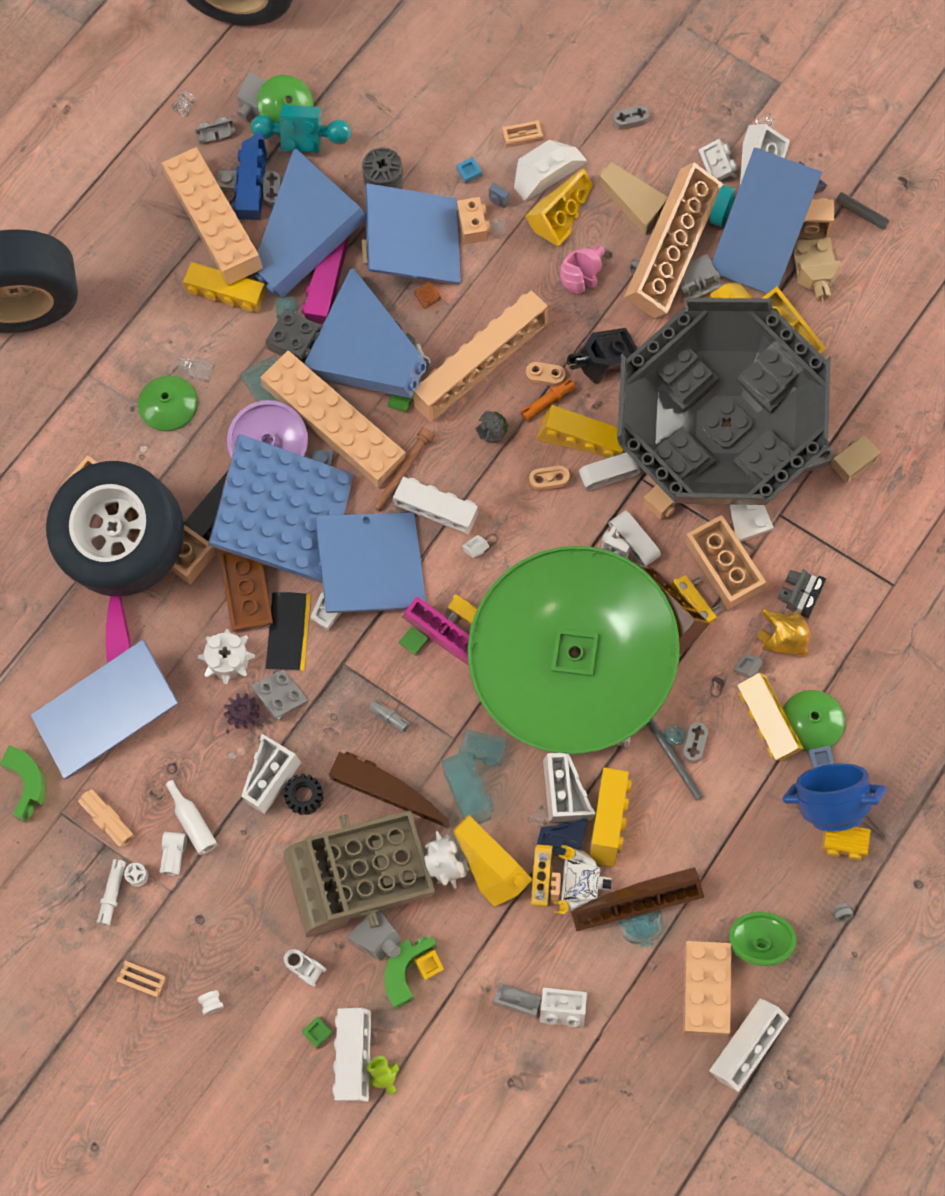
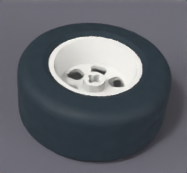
[46,461,184,596]

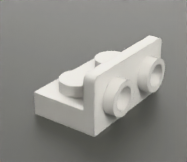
[699,139,738,181]
[600,525,630,559]
[540,988,587,1027]

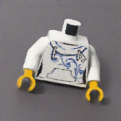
[554,845,612,914]

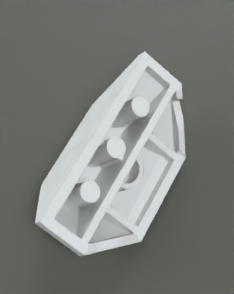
[514,140,587,202]

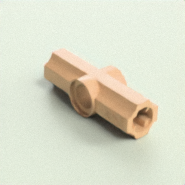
[78,789,134,848]

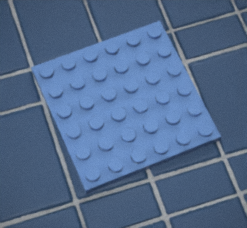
[208,434,354,583]

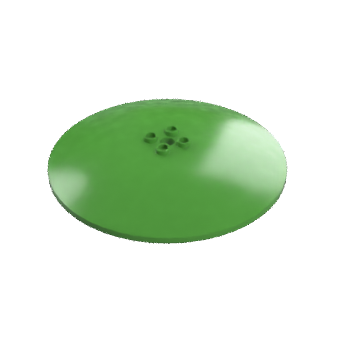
[468,546,680,754]

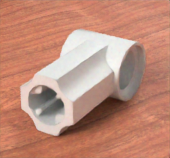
[160,832,187,876]

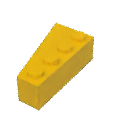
[536,405,623,458]
[590,767,632,867]

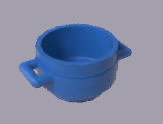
[782,763,887,832]

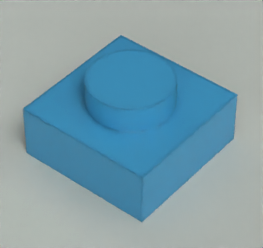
[456,157,482,184]

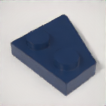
[537,819,588,856]

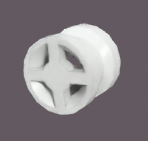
[124,863,149,887]
[198,990,224,1016]

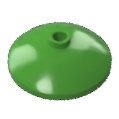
[257,75,313,123]
[138,376,198,431]
[783,690,845,752]
[729,912,796,966]

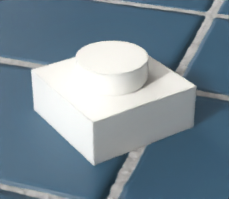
[462,535,489,558]

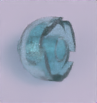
[618,910,663,948]

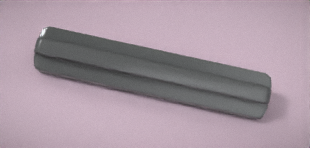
[836,192,889,229]

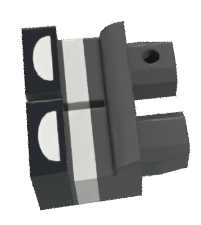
[778,569,827,619]

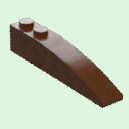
[329,752,449,828]
[571,867,704,932]

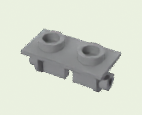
[195,117,236,144]

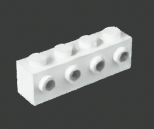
[393,477,478,535]
[709,998,789,1092]
[333,1008,371,1102]

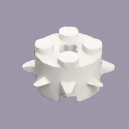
[198,629,255,684]
[424,831,470,889]

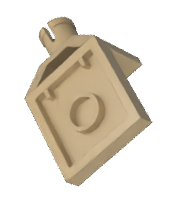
[792,237,841,302]

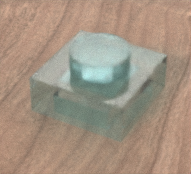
[276,297,297,319]

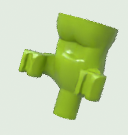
[366,1055,399,1095]

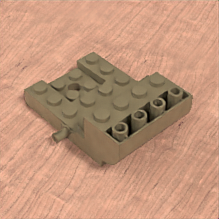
[284,810,435,937]

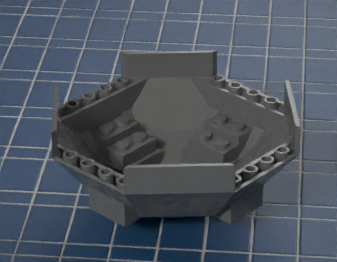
[617,298,831,505]

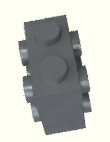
[266,309,320,363]

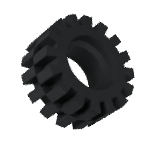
[283,774,323,815]

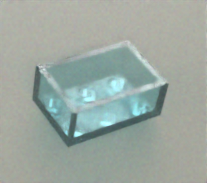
[441,751,493,824]

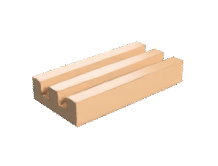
[502,120,543,147]
[550,873,561,903]
[117,961,167,998]

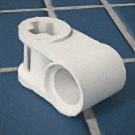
[284,949,327,988]

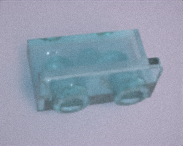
[459,729,507,766]

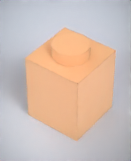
[643,485,675,521]

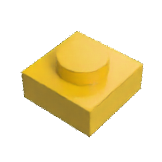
[414,949,444,980]

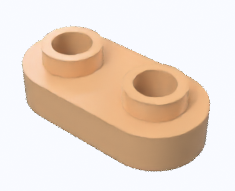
[526,362,565,386]
[529,466,570,490]

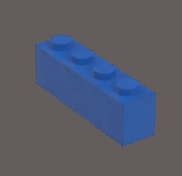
[232,132,267,220]

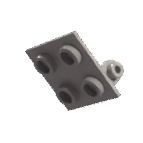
[679,254,723,298]
[251,669,308,721]

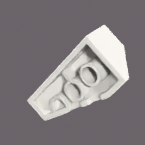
[740,124,790,184]

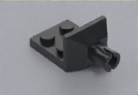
[567,328,637,384]

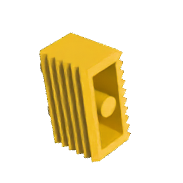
[822,827,871,861]

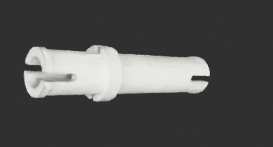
[96,859,127,926]

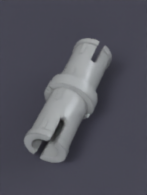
[369,699,410,734]

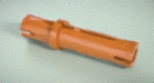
[520,378,576,421]

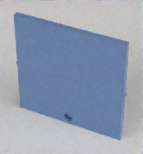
[365,183,461,285]
[315,513,426,613]

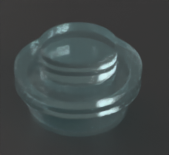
[664,725,685,745]

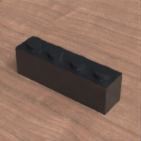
[184,470,228,541]

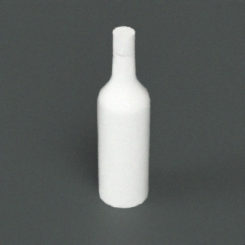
[165,780,218,855]

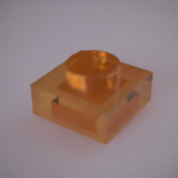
[414,281,441,309]

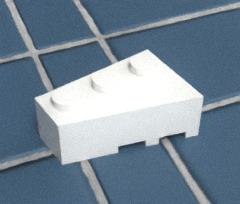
[241,734,301,815]
[543,753,596,823]

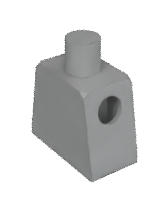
[237,72,266,120]
[347,911,401,961]

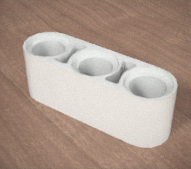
[579,453,641,491]
[608,510,661,566]

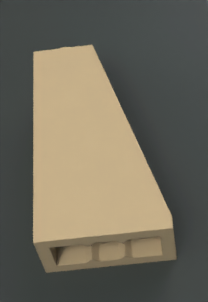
[599,162,668,235]

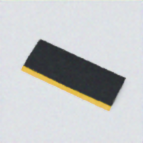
[266,592,311,671]

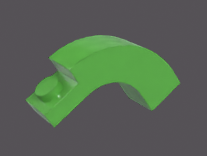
[0,745,46,823]
[385,936,437,1010]

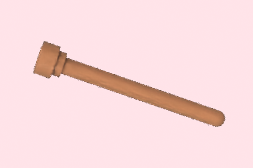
[375,427,435,511]

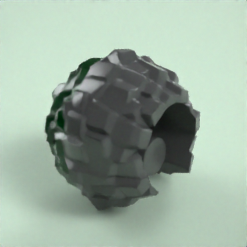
[475,411,508,443]

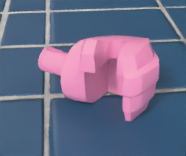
[560,245,605,294]

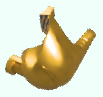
[757,608,811,657]

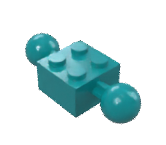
[251,105,351,153]

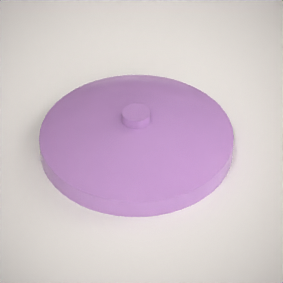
[227,400,309,458]

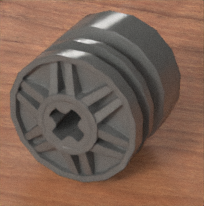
[362,147,404,189]

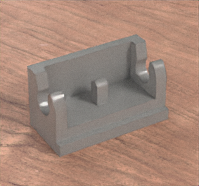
[493,983,542,1019]

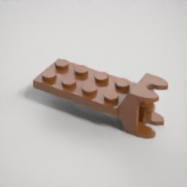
[218,550,273,632]

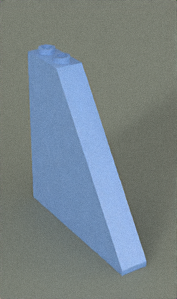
[255,148,366,298]
[304,268,427,398]

